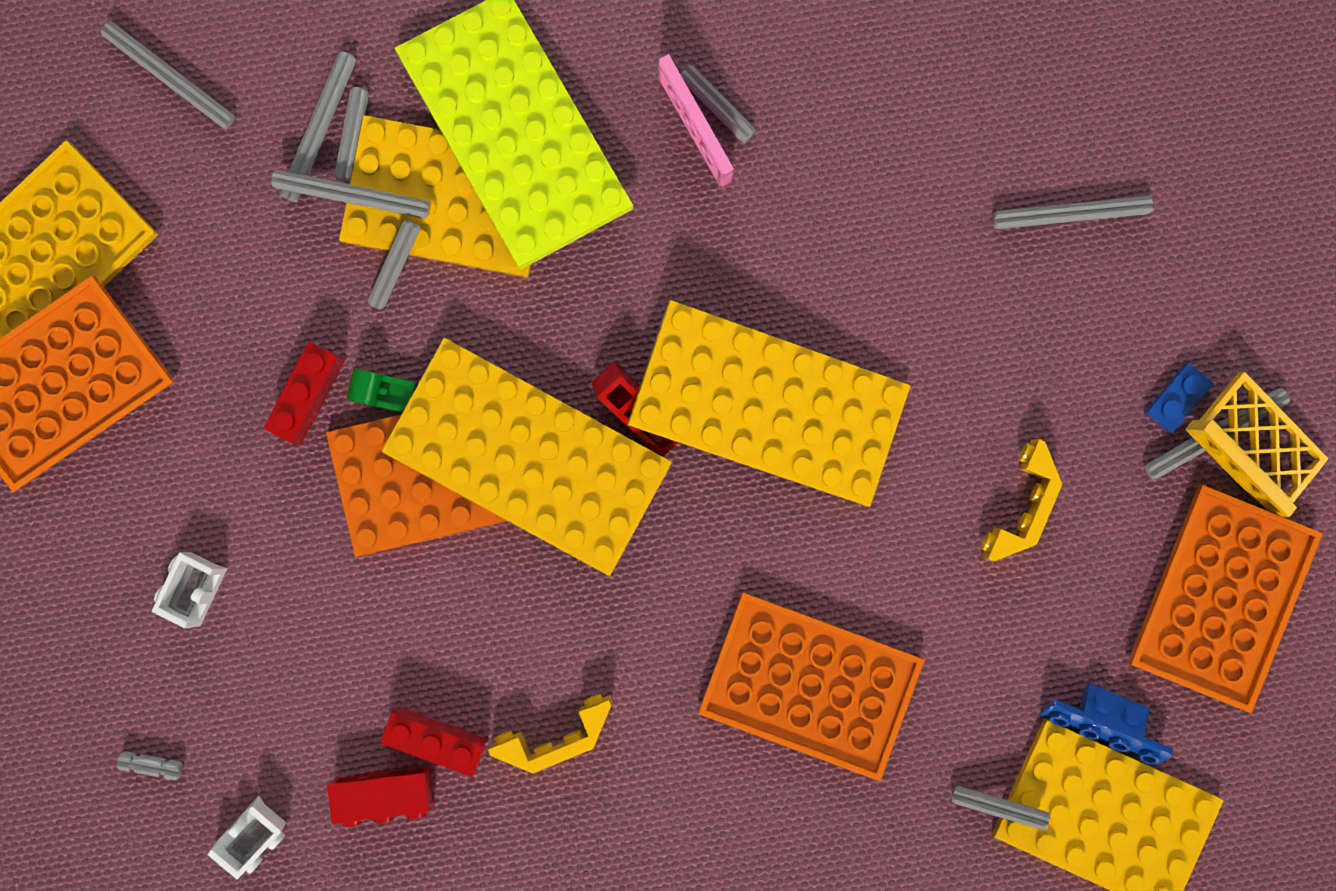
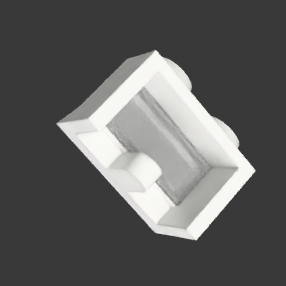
[151,552,228,628]
[207,796,286,879]

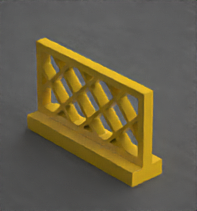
[1185,372,1328,517]

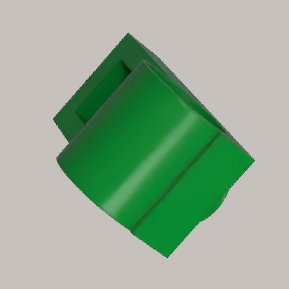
[346,369,418,412]

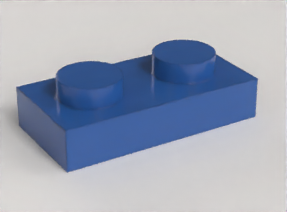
[1144,363,1214,433]

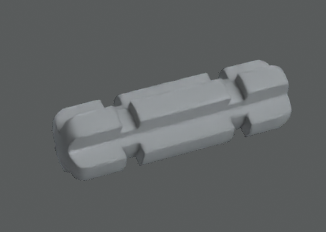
[117,751,183,780]

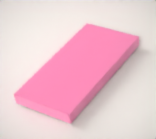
[658,54,734,187]

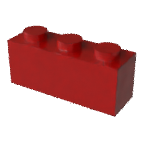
[263,342,346,444]
[380,706,488,777]
[327,767,434,827]

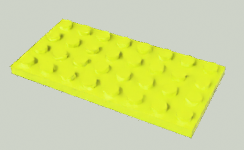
[395,0,633,270]

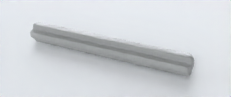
[100,21,235,129]
[280,51,356,202]
[271,170,430,219]
[993,196,1153,229]
[1144,388,1290,480]

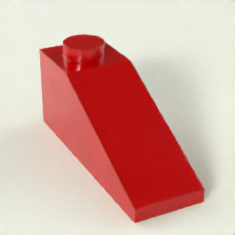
[591,361,679,457]

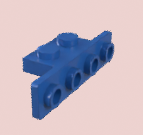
[1040,683,1173,764]

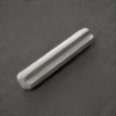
[680,65,755,143]
[334,87,369,182]
[368,219,420,310]
[952,786,1050,830]

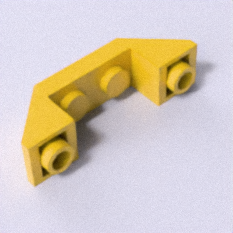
[981,439,1063,561]
[488,694,612,773]

